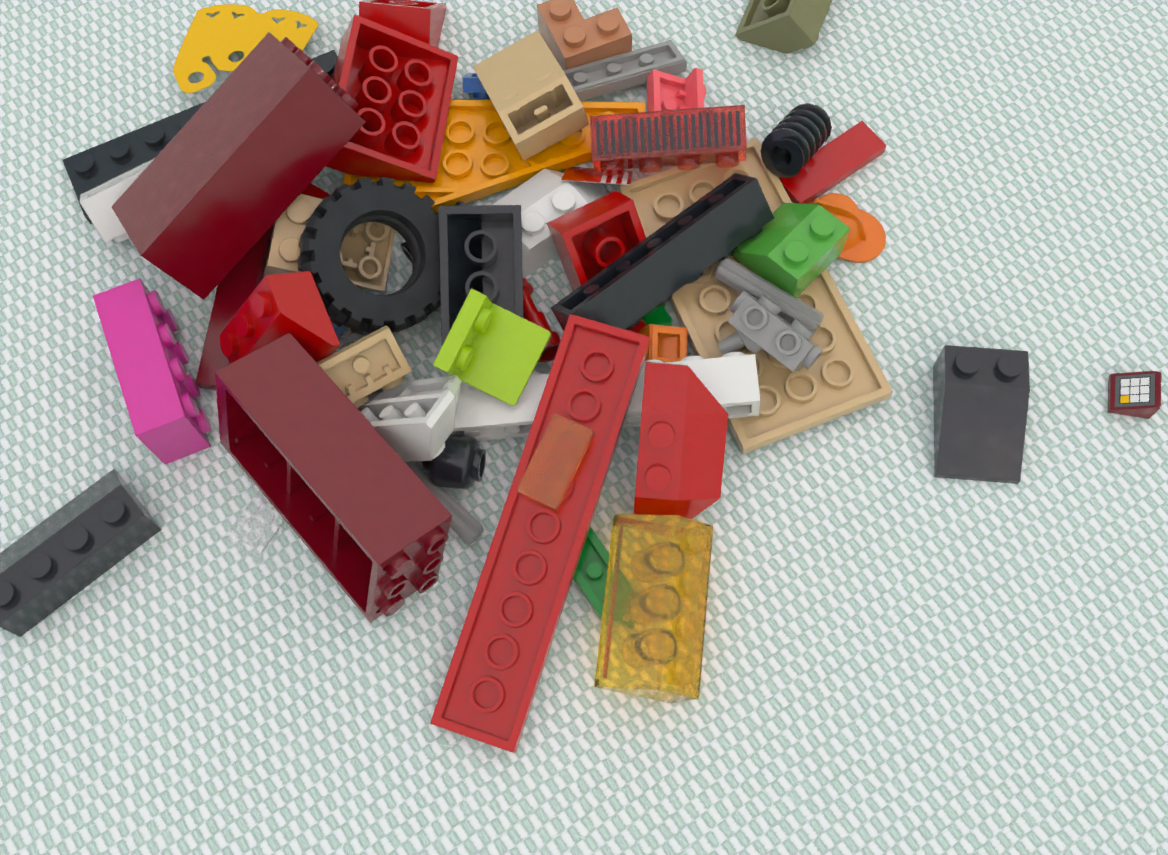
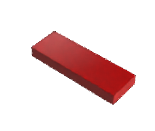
[778,121,887,204]

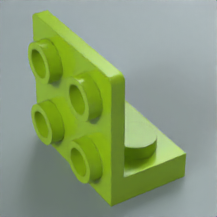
[433,288,551,406]

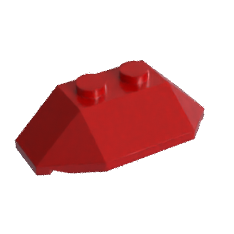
[632,362,728,532]

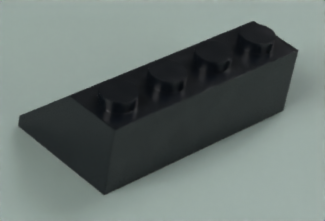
[439,205,523,345]
[0,469,162,637]

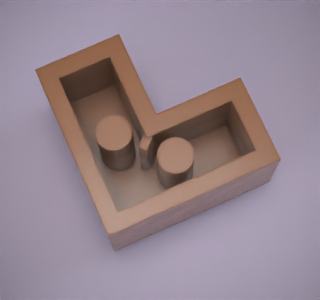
[537,0,632,70]

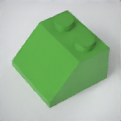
[732,202,850,298]

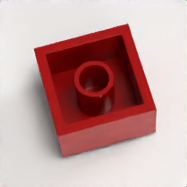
[547,191,646,291]

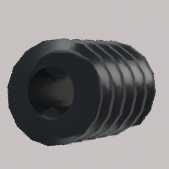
[760,103,832,178]

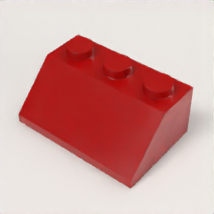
[219,271,340,364]

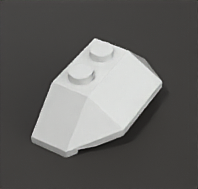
[492,169,609,278]
[357,375,461,462]

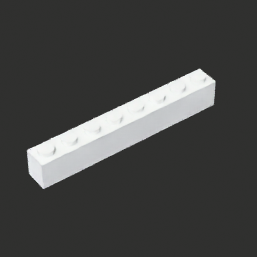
[451,352,760,441]

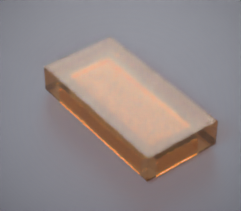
[516,413,595,511]

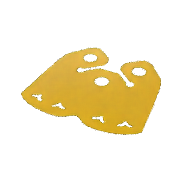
[173,4,319,94]

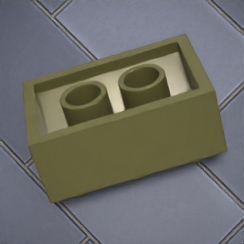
[735,0,832,54]

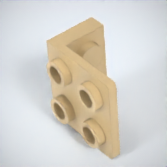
[316,325,412,408]

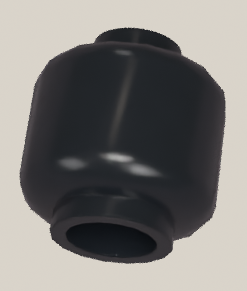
[422,434,486,490]

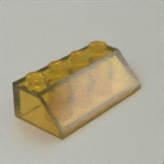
[594,514,713,703]

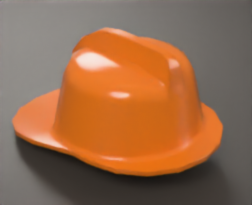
[810,193,886,263]

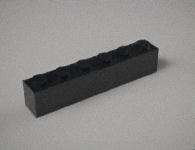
[551,173,774,331]

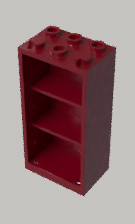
[112,32,366,300]
[215,332,452,623]

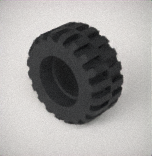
[297,177,441,335]

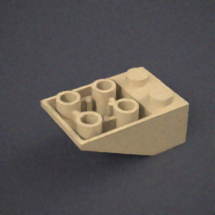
[473,30,589,161]
[264,194,396,292]

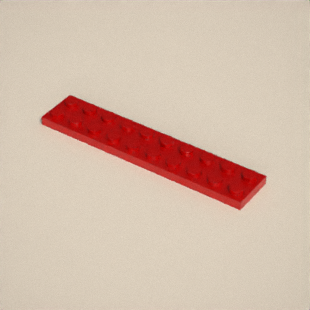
[430,314,651,753]

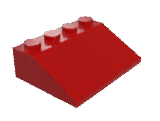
[326,14,459,183]

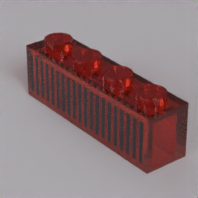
[590,105,747,176]

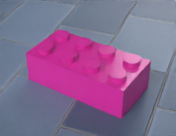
[93,278,212,464]

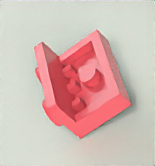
[647,68,707,149]

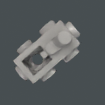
[717,291,823,372]

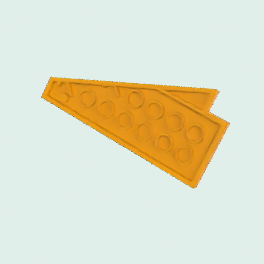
[343,100,645,214]

